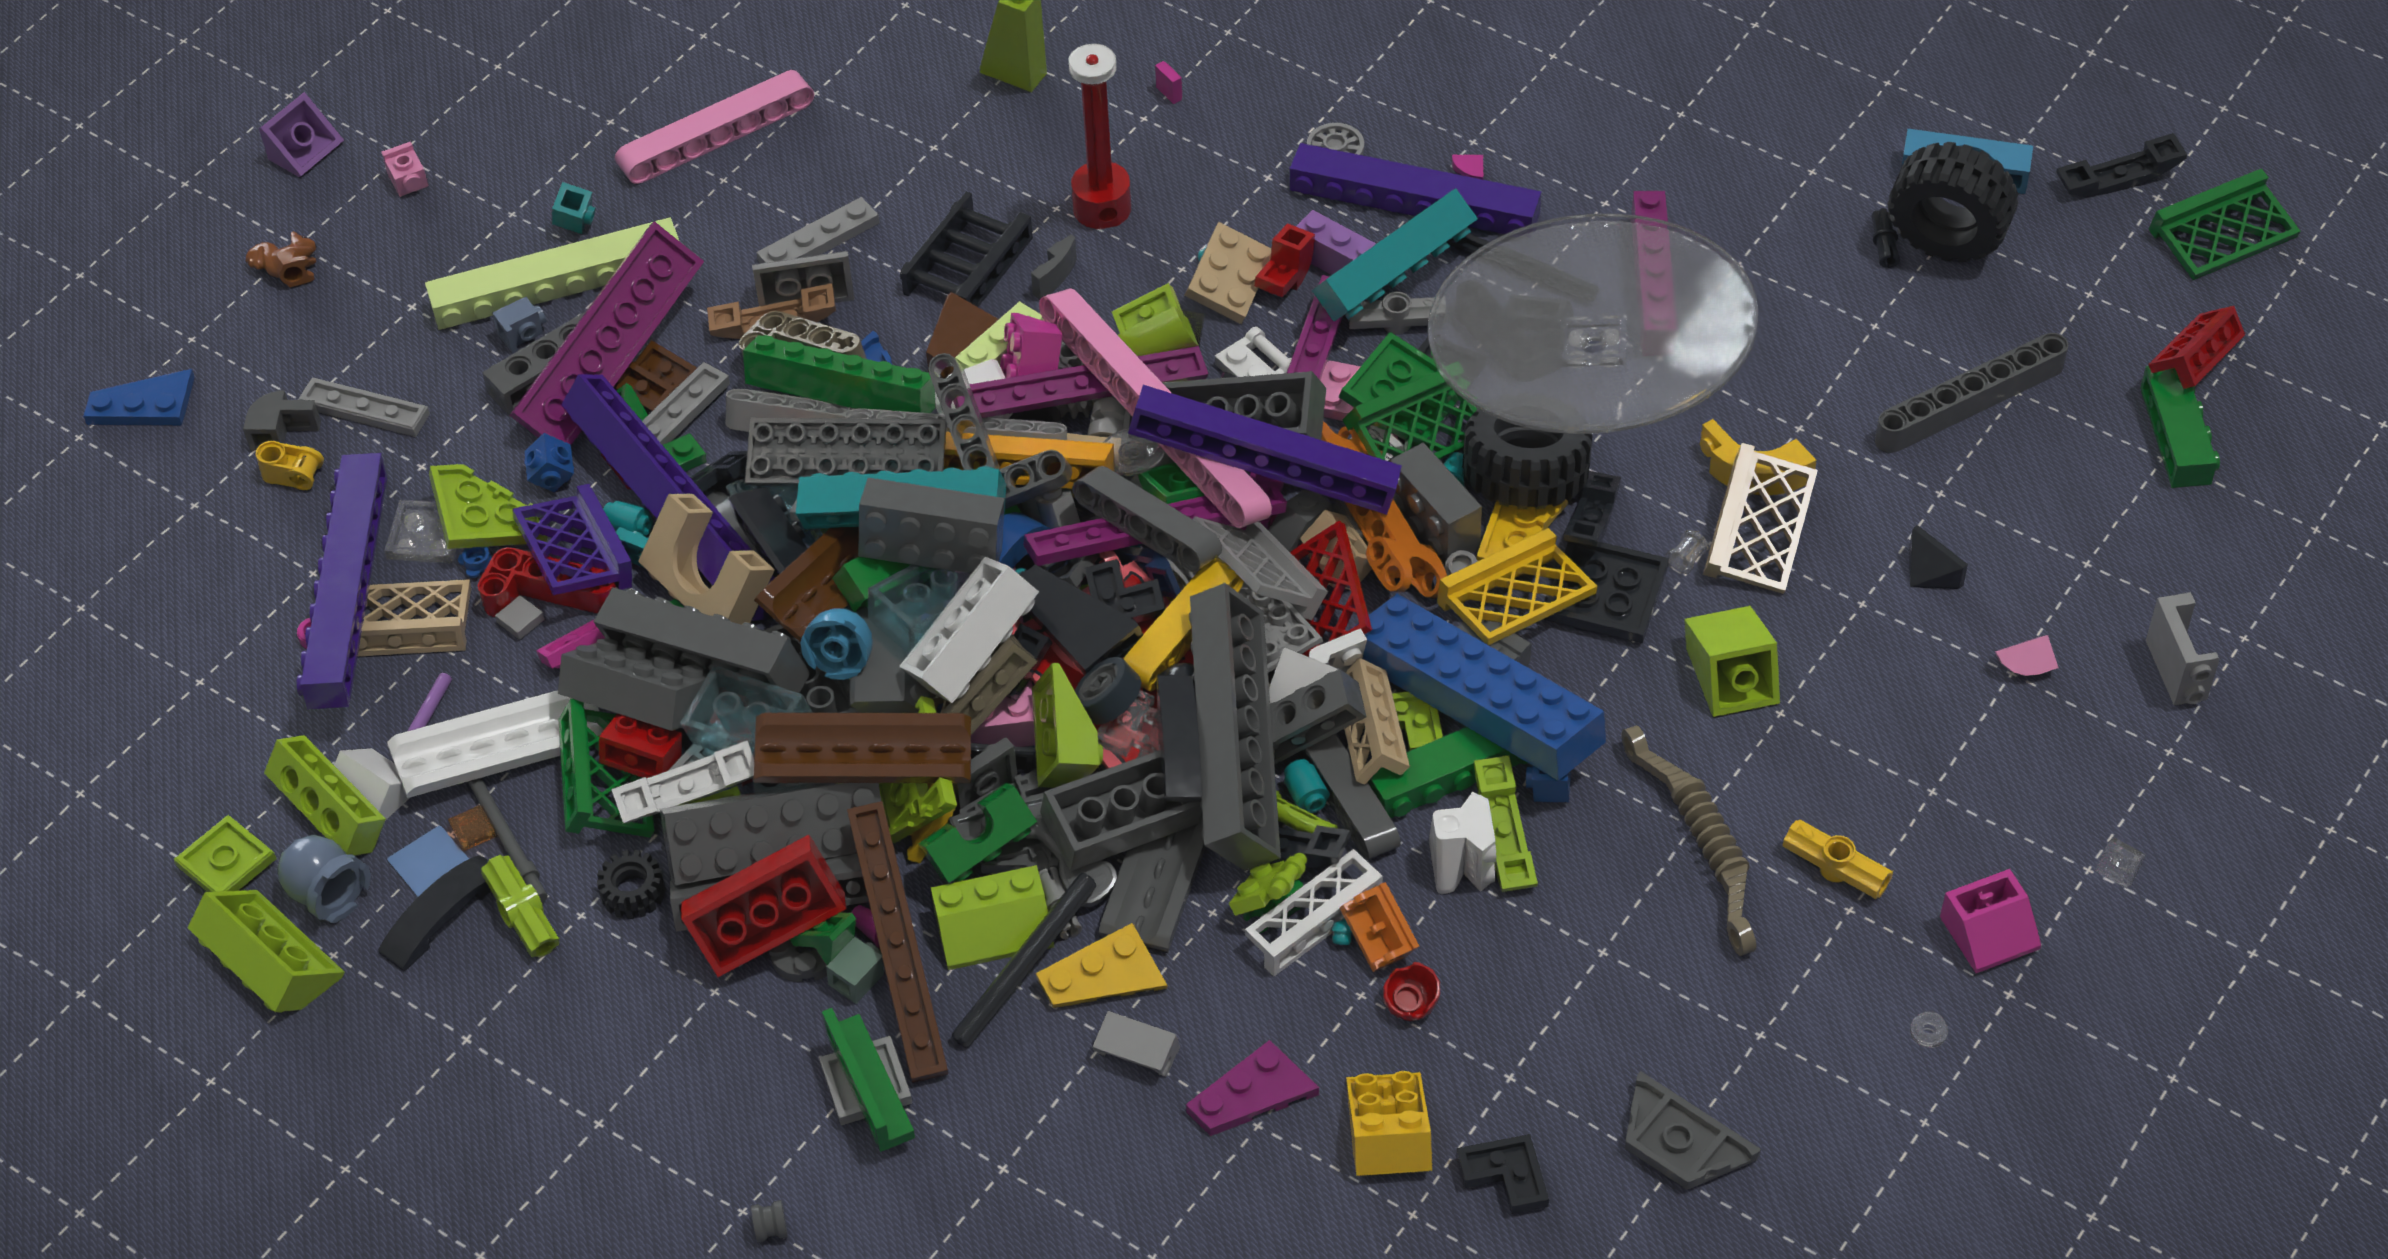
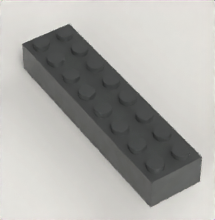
[1189,583,1281,871]

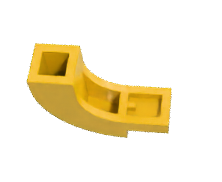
[1700,419,1817,495]

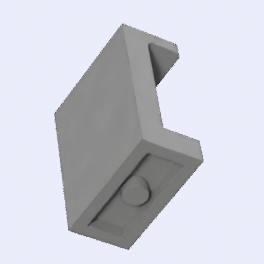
[2146,592,2220,705]

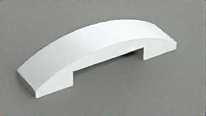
[611,741,754,823]

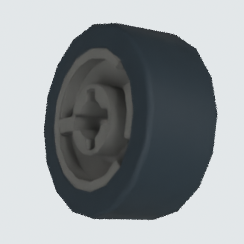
[1075,657,1142,725]

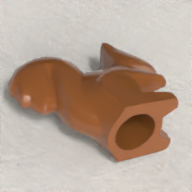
[246,231,317,287]

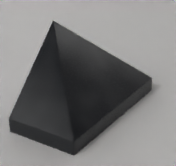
[1909,525,1968,589]

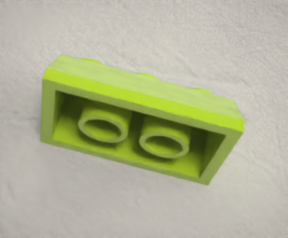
[931,865,1055,970]

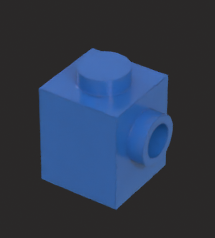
[1526,766,1571,802]

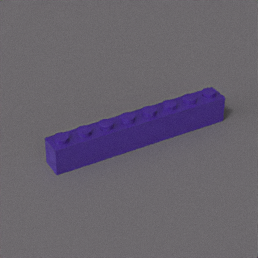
[1290,143,1542,240]
[1128,384,1402,515]

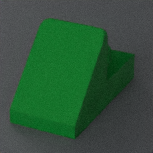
[789,913,856,965]

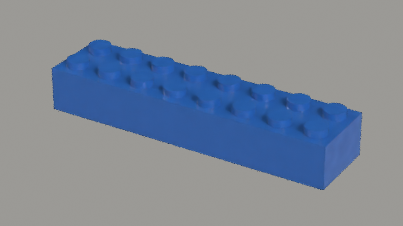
[1351,594,1606,781]

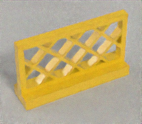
[1437,528,1597,645]

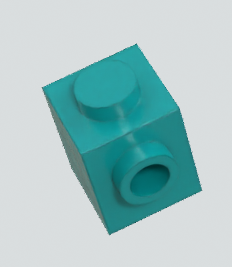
[552,182,596,234]

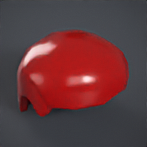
[1383,962,1440,1021]

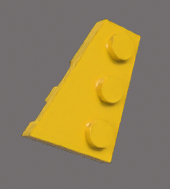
[1036,923,1167,1008]

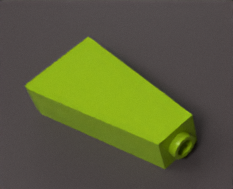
[979,0,1047,92]

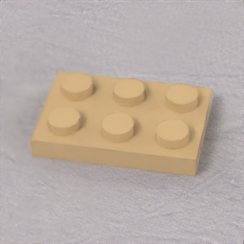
[1184,222,1271,324]

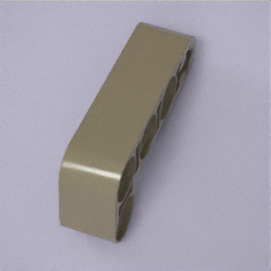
[739,311,867,359]

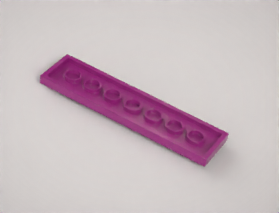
[509,221,704,445]

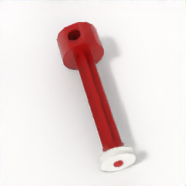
[1068,44,1131,230]

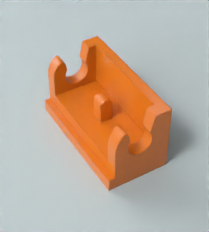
[1339,882,1420,972]

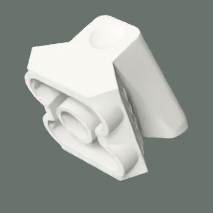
[1429,792,1496,894]

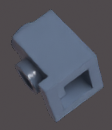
[492,297,547,354]

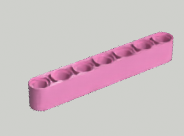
[615,70,814,184]

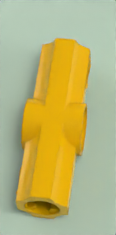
[1783,819,1893,899]

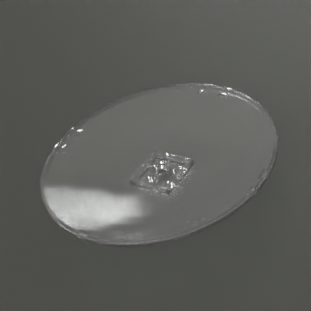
[1428,214,1758,434]

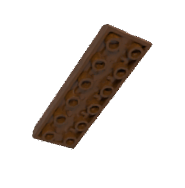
[754,527,859,642]
[754,713,971,783]

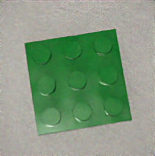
[1338,332,1471,447]

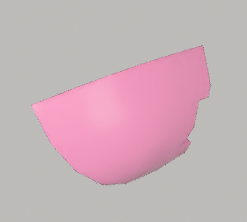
[1995,635,2058,676]

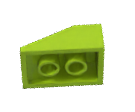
[1032,663,1103,788]

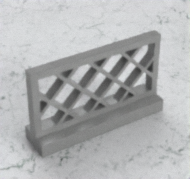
[1193,516,1328,620]

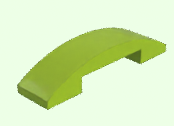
[1474,756,1538,892]

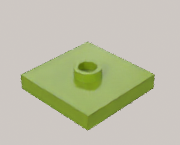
[174,815,277,892]

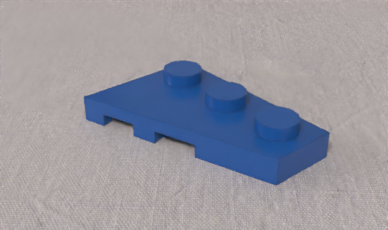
[83,369,195,426]

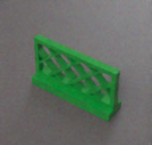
[2148,168,2301,280]
[1342,363,1477,460]
[558,698,654,837]

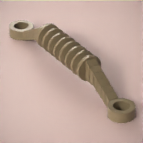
[1621,725,1756,956]

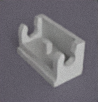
[1093,1011,1180,1077]

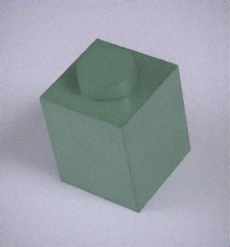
[826,937,884,1004]

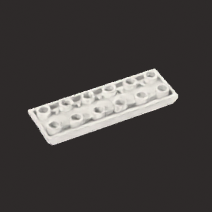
[387,690,604,798]

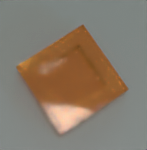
[448,805,496,851]

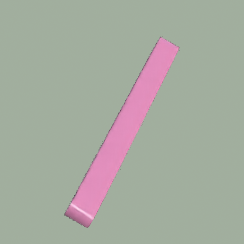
[1039,288,1272,528]

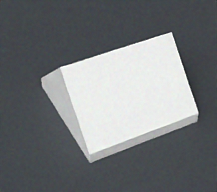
[334,748,409,821]

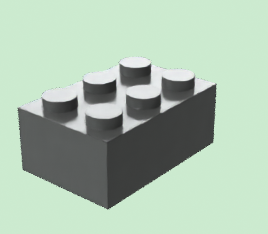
[1390,442,1482,564]

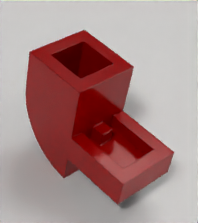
[1254,223,1315,297]

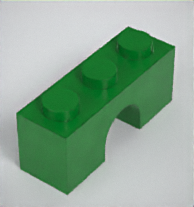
[918,783,1037,883]

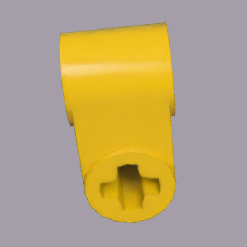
[255,441,324,490]

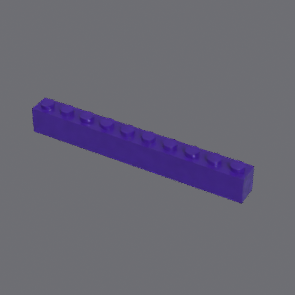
[562,374,775,621]
[297,453,387,710]

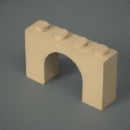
[638,494,775,625]

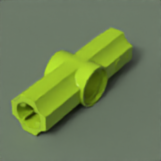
[481,855,559,958]

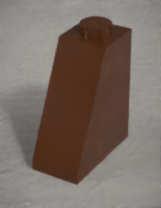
[926,292,999,379]

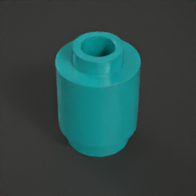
[603,501,653,536]
[1284,759,1330,813]

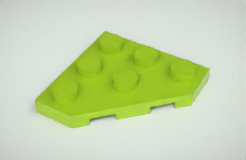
[429,464,548,549]

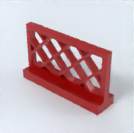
[1290,520,1372,657]

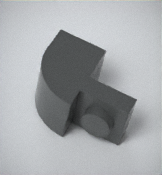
[243,390,321,451]

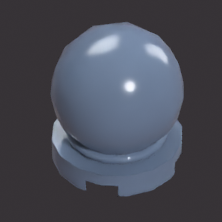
[277,835,371,923]

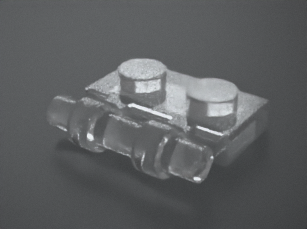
[1097,690,1161,758]

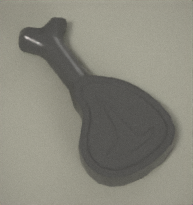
[1025,815,1117,908]

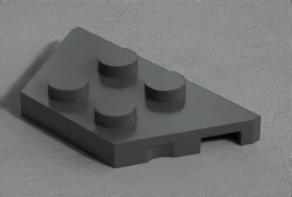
[1625,1071,1761,1190]

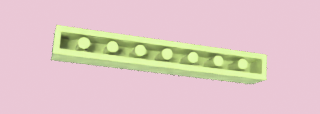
[425,217,679,330]

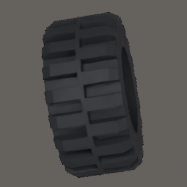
[1888,142,2018,262]
[1462,395,1592,509]

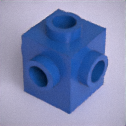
[524,433,574,492]

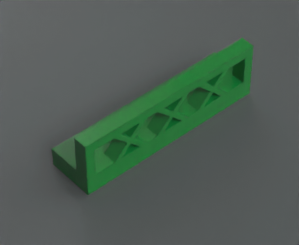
[822,1008,915,1152]

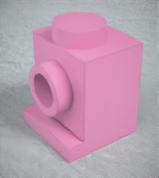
[381,142,429,197]

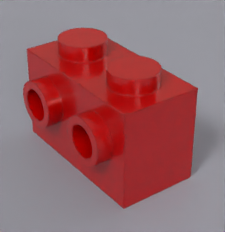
[599,713,682,778]

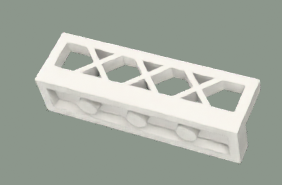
[1245,849,1383,976]

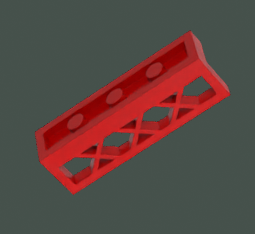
[2148,306,2245,389]

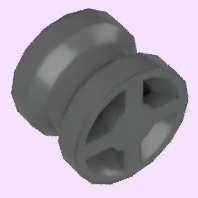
[751,1200,788,1243]

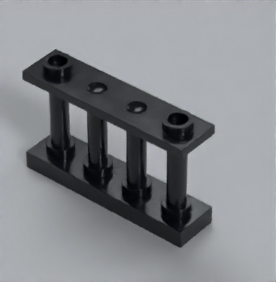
[900,191,1033,307]

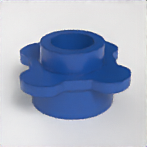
[458,547,492,578]

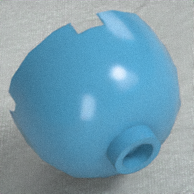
[800,608,873,680]

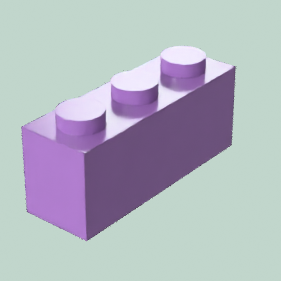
[1296,210,1376,275]

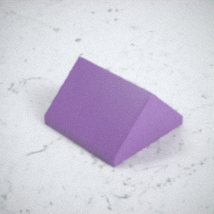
[259,92,344,177]

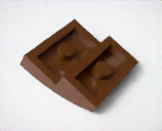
[613,340,697,412]

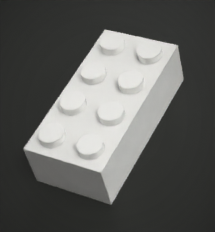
[899,557,1039,703]

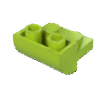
[1111,283,1198,356]

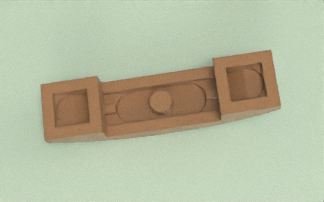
[707,283,836,339]

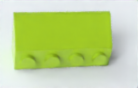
[187,890,345,1013]

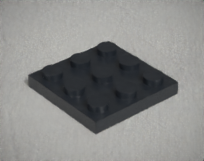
[1544,541,1669,643]

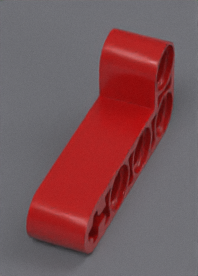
[478,547,617,617]

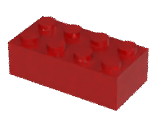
[681,834,846,977]

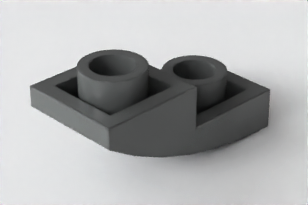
[1031,234,1077,300]

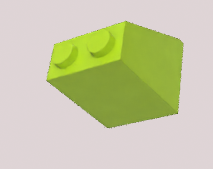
[1684,606,1780,717]

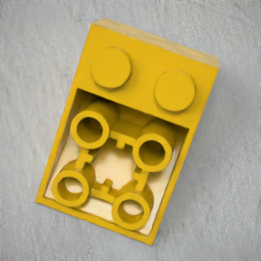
[1346,1071,1432,1176]

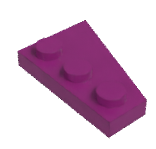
[1186,1040,1319,1136]

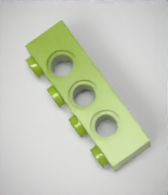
[264,735,386,856]

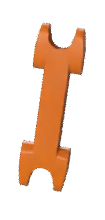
[1321,421,1447,599]

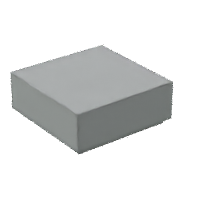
[495,596,545,640]

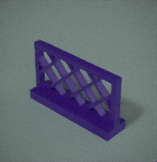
[512,484,632,595]

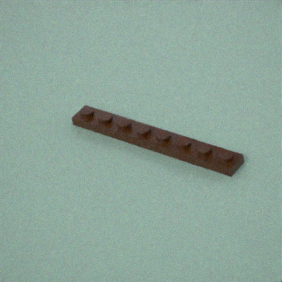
[847,801,948,1083]

